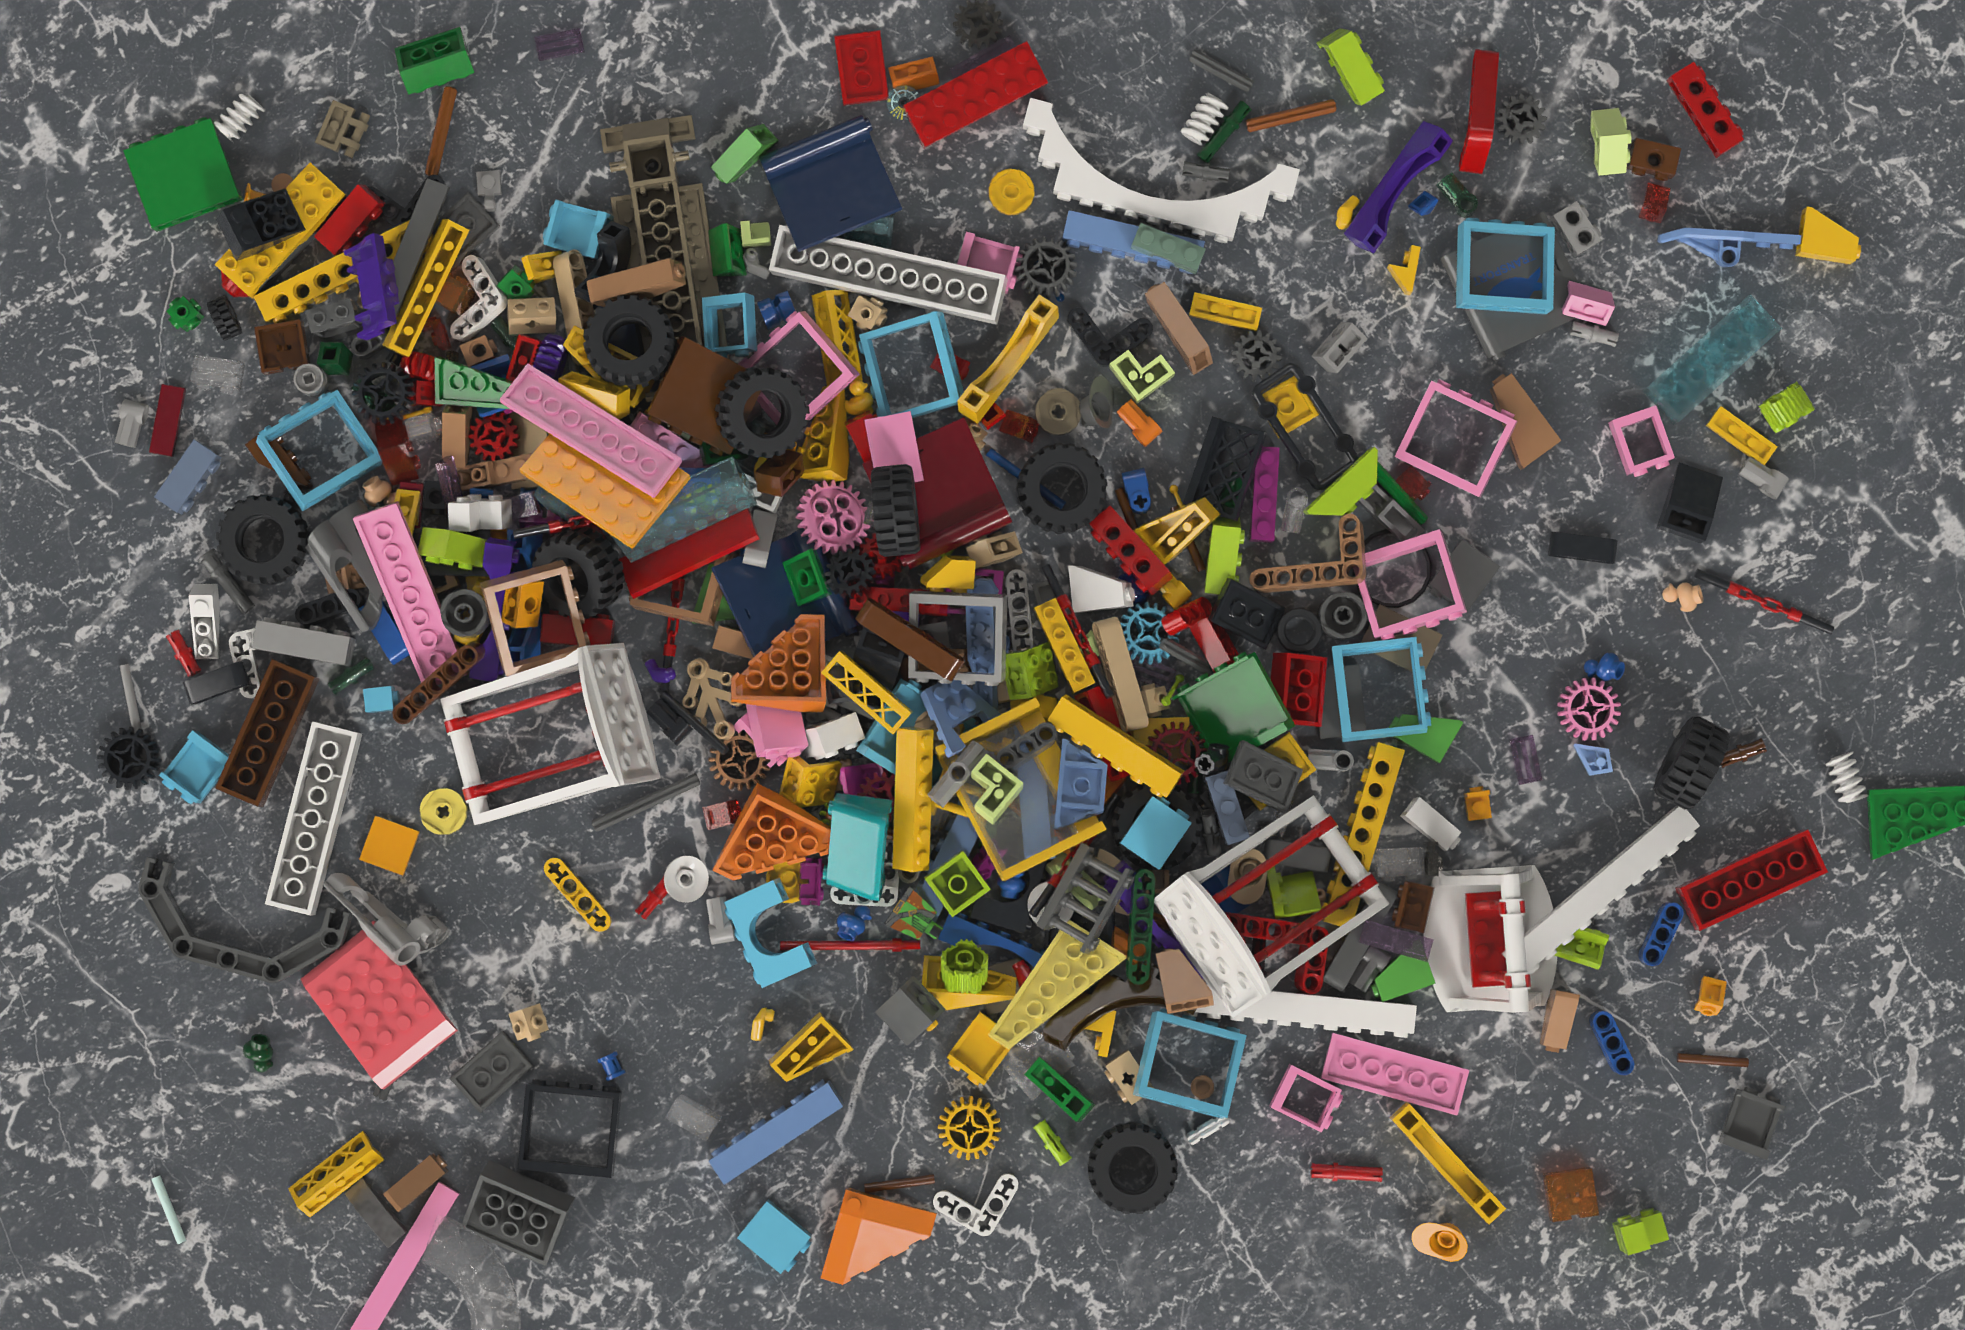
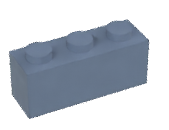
[154,440,222,515]
[1204,771,1250,845]

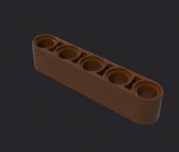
[855,598,965,681]
[392,641,485,724]

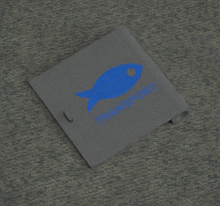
[1440,211,1578,361]

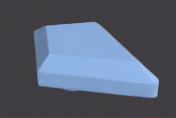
[1573,744,1613,776]

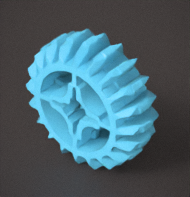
[1120,602,1180,665]

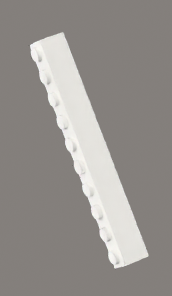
[1502,806,1700,975]
[1183,984,1417,1038]

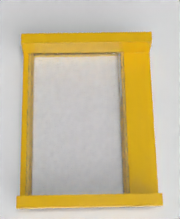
[935,697,1106,881]

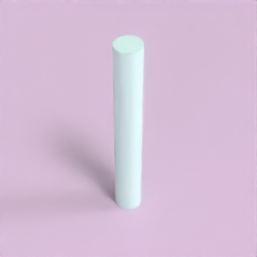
[151,1176,187,1244]

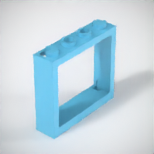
[1456,218,1555,314]
[858,311,964,418]
[256,390,384,512]
[1332,637,1431,742]
[1133,1008,1247,1119]

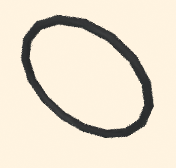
[1352,529,1432,608]

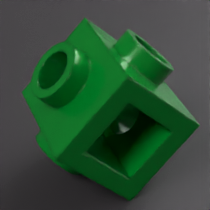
[497,265,536,299]
[166,296,205,332]

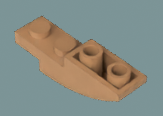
[449,453,533,493]

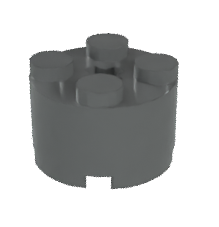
[440,589,490,638]
[1318,592,1367,640]

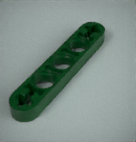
[1126,868,1155,985]

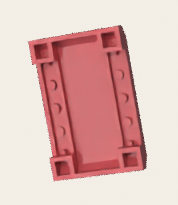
[301,921,458,1090]

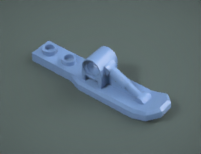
[1657,228,1801,267]
[965,578,1010,717]

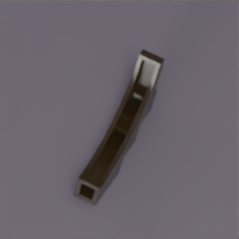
[1042,961,1197,1051]

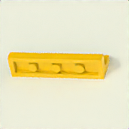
[812,290,863,386]
[821,650,913,734]
[288,1131,384,1217]

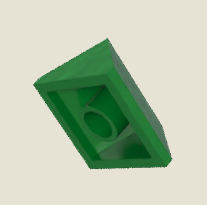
[708,223,747,276]
[782,549,832,606]

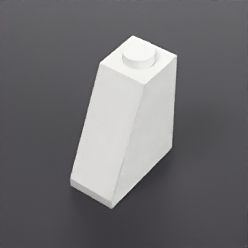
[1068,565,1135,613]
[1400,797,1461,851]

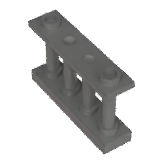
[1036,843,1135,954]

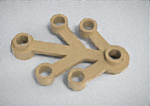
[682,658,743,740]

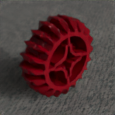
[1145,721,1208,785]

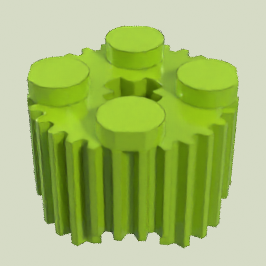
[1759,381,1815,433]
[941,939,988,994]

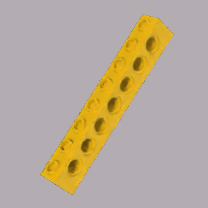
[254,220,434,324]
[1321,742,1405,927]

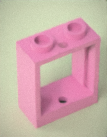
[1608,405,1675,477]
[1269,1064,1343,1133]

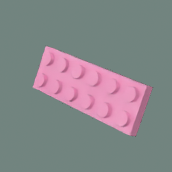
[1320,1033,1469,1115]

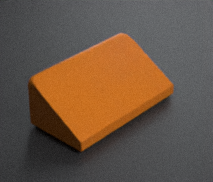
[888,56,940,95]

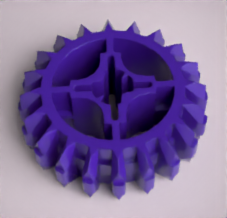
[533,334,568,382]

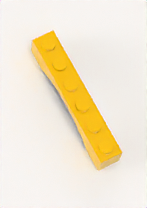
[957,295,1059,424]
[1389,1102,1506,1225]

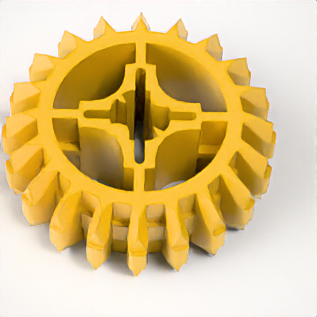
[938,1096,1001,1160]

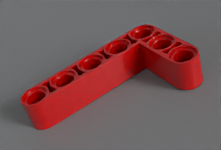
[1459,49,1499,174]
[1161,597,1239,673]
[1224,912,1329,994]

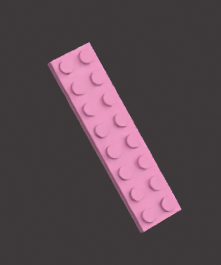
[500,364,682,498]
[353,501,469,685]

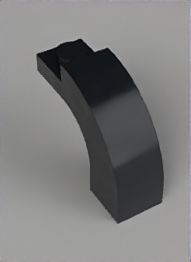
[574,221,631,303]

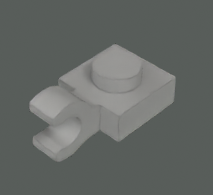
[476,170,502,212]

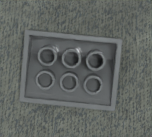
[460,1160,575,1266]

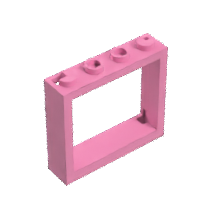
[738,311,860,425]
[1395,379,1517,498]
[1353,529,1467,641]

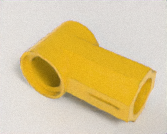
[1159,575,1193,610]

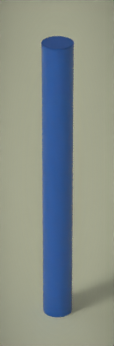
[986,448,1066,510]

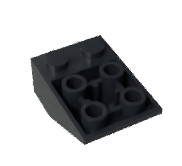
[216,188,306,261]
[1656,462,1723,543]
[848,626,906,707]

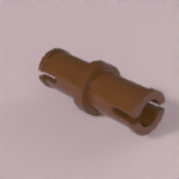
[1720,738,1767,768]

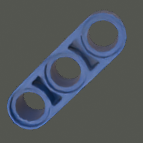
[358,600,409,665]
[1638,902,1684,966]
[1589,1010,1634,1075]

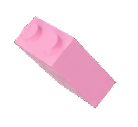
[746,704,808,759]

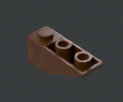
[245,434,313,488]

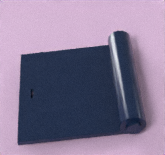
[759,115,903,252]
[711,528,861,657]

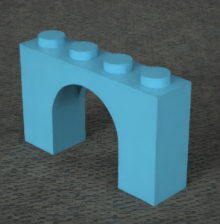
[724,878,817,988]

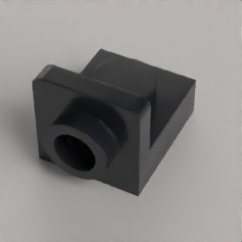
[826,676,863,704]

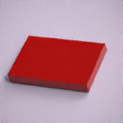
[834,30,889,106]

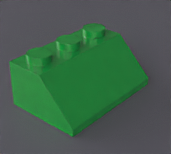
[394,27,475,95]

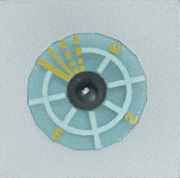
[887,85,920,120]

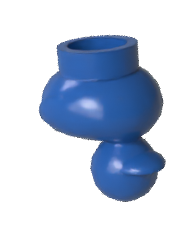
[1584,653,1625,681]
[997,861,1026,899]
[836,905,872,941]

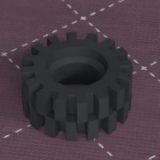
[207,295,242,341]

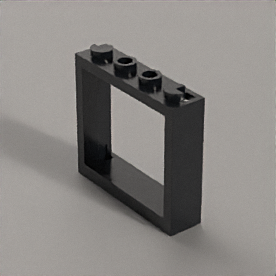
[517,1079,622,1178]

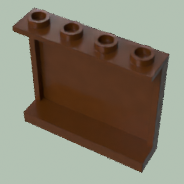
[643,336,761,456]

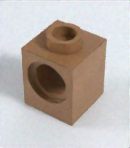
[459,335,498,367]

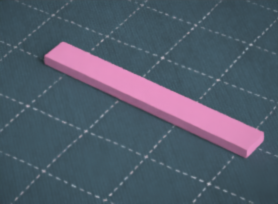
[350,1182,460,1330]

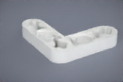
[450,255,507,342]
[229,621,287,699]
[830,839,899,907]
[933,1173,1018,1236]

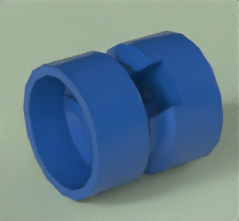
[757,290,795,330]

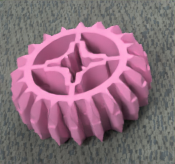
[1557,678,1621,741]

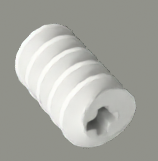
[214,93,265,143]
[1181,93,1229,145]
[1825,751,1868,803]

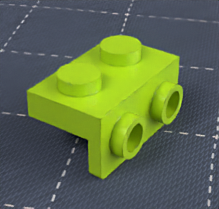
[1554,928,1609,970]

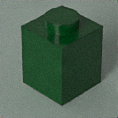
[317,342,353,375]

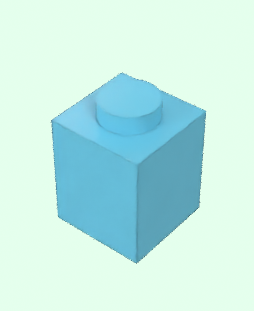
[363,686,400,713]

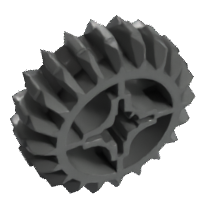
[1015,236,1078,299]

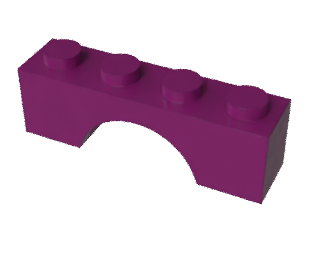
[1249,447,1280,543]

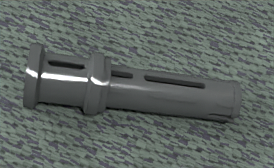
[197,548,255,614]

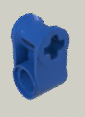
[1121,468,1151,515]

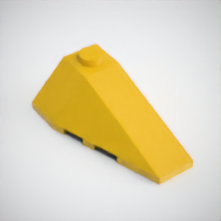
[563,325,655,408]
[797,386,849,483]
[922,955,1017,1010]

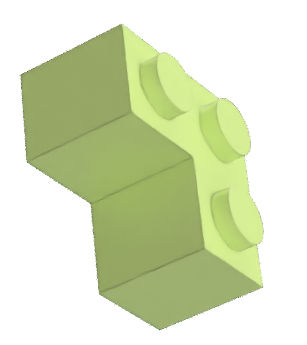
[1590,108,1631,176]
[1109,350,1175,404]
[971,754,1023,825]

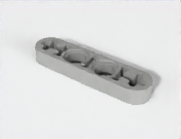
[1006,569,1034,652]

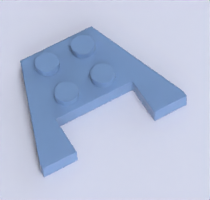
[920,680,1001,758]

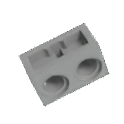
[1550,201,1601,258]
[1312,322,1368,373]

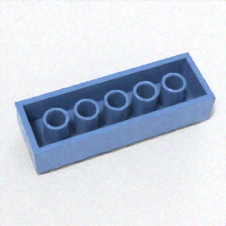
[709,1079,845,1185]

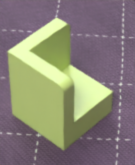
[740,221,772,248]

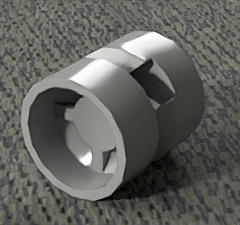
[293,364,329,398]

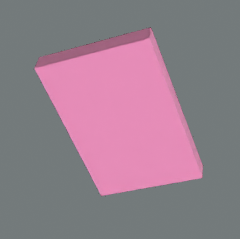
[864,411,924,482]

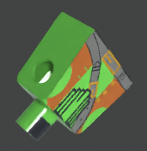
[884,886,943,940]

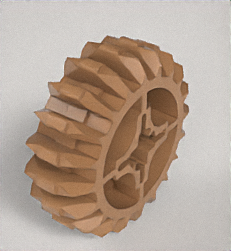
[708,730,771,791]

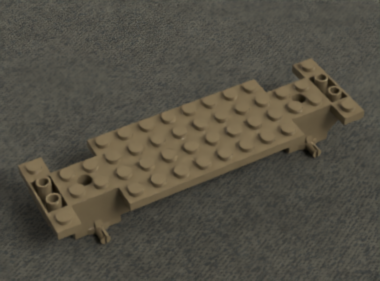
[600,115,730,443]

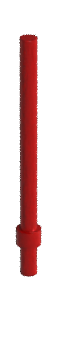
[780,938,921,952]

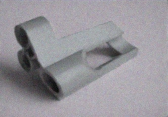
[323,873,450,965]

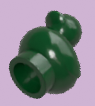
[243,1034,273,1073]

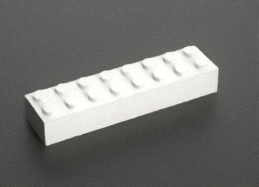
[265,722,362,916]

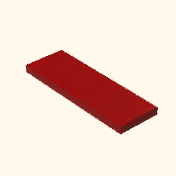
[619,499,760,599]

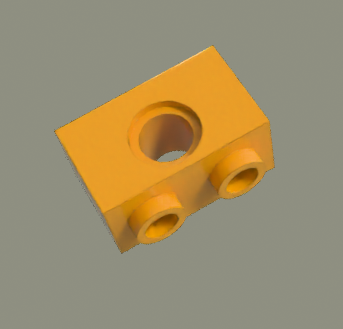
[501,580,544,628]

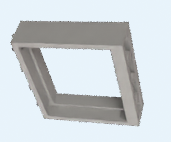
[908,591,1007,686]

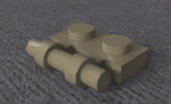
[315,100,370,158]

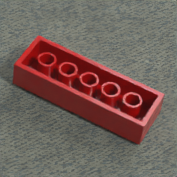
[902,41,1048,149]
[1675,829,1828,931]

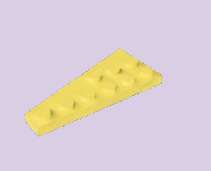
[989,920,1127,1049]

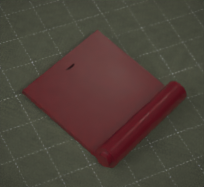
[862,417,1013,569]

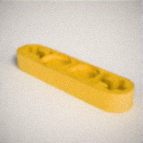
[544,858,612,932]

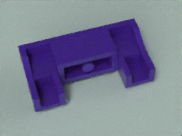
[344,233,399,340]

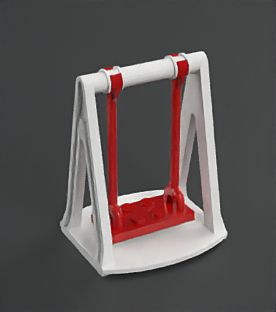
[440,643,661,825]
[1154,795,1390,1017]
[1423,865,1557,1013]

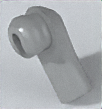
[743,248,770,280]

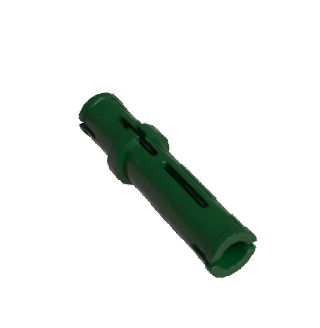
[1196,100,1252,163]

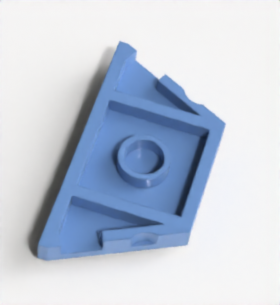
[1054,739,1108,829]

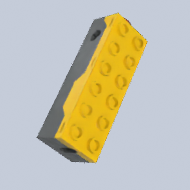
[214,162,347,300]

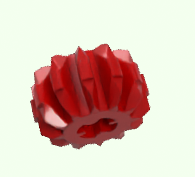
[400,351,435,381]

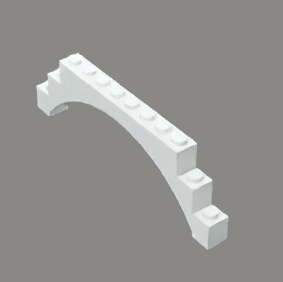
[1023,98,1300,243]

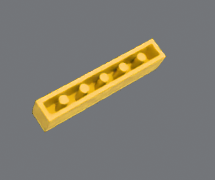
[382,219,469,357]
[1047,694,1184,798]
[892,727,934,872]

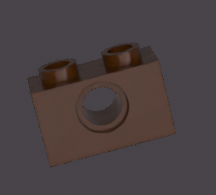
[1626,138,1681,181]
[754,450,805,497]

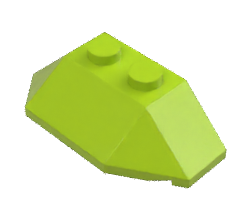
[1303,447,1378,516]

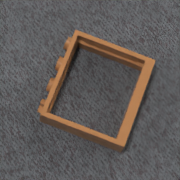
[629,516,735,627]
[480,560,590,677]

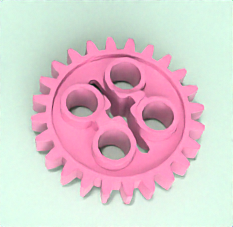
[795,480,871,555]

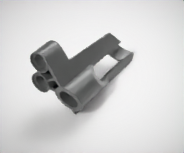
[305,499,383,632]

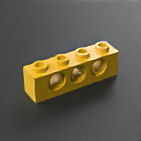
[1033,598,1095,694]

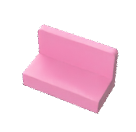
[1562,281,1615,326]

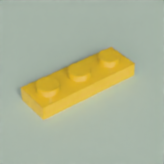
[1189,292,1262,332]
[1706,406,1778,465]

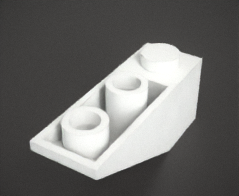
[189,584,220,659]

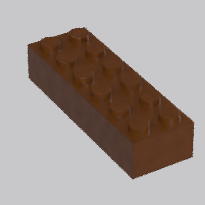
[215,659,319,807]

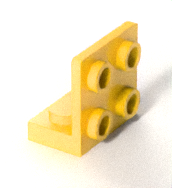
[779,756,842,808]

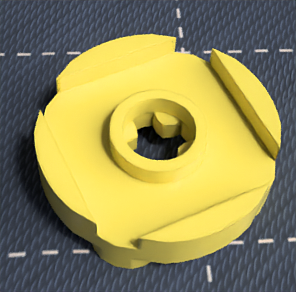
[420,788,468,835]

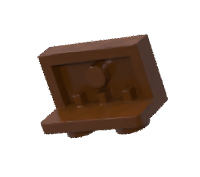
[1392,881,1435,933]

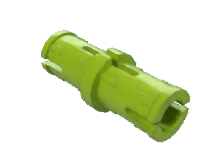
[1033,1119,1072,1166]

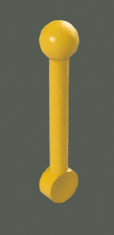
[386,407,433,426]
[1169,485,1184,508]

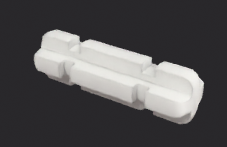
[1186,1117,1230,1145]

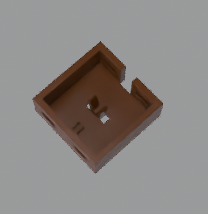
[254,319,310,375]

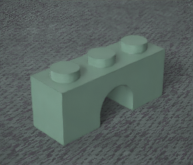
[1131,223,1206,275]

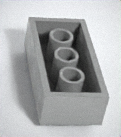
[251,617,356,667]

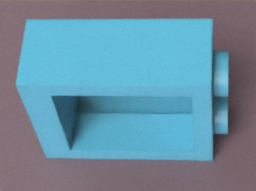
[702,293,757,358]

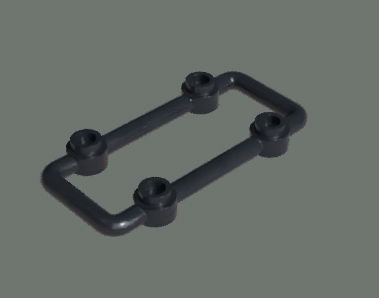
[1252,363,1359,491]

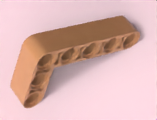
[1249,514,1366,593]

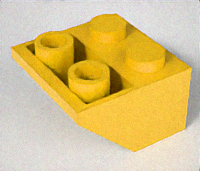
[920,555,976,593]

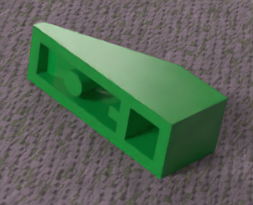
[1024,1057,1095,1122]

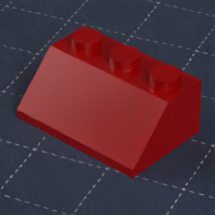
[1271,653,1328,727]

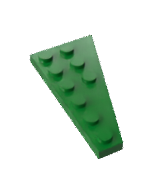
[1867,786,1965,860]

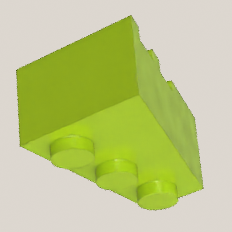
[1317,28,1385,106]
[1204,516,1245,595]

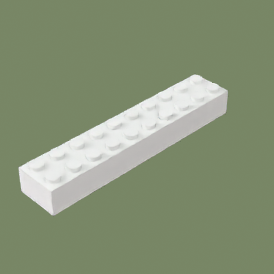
[769,225,1008,325]

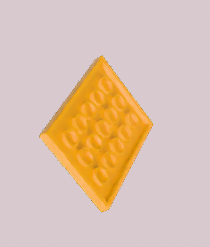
[520,434,691,549]

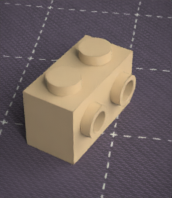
[966,531,1023,569]

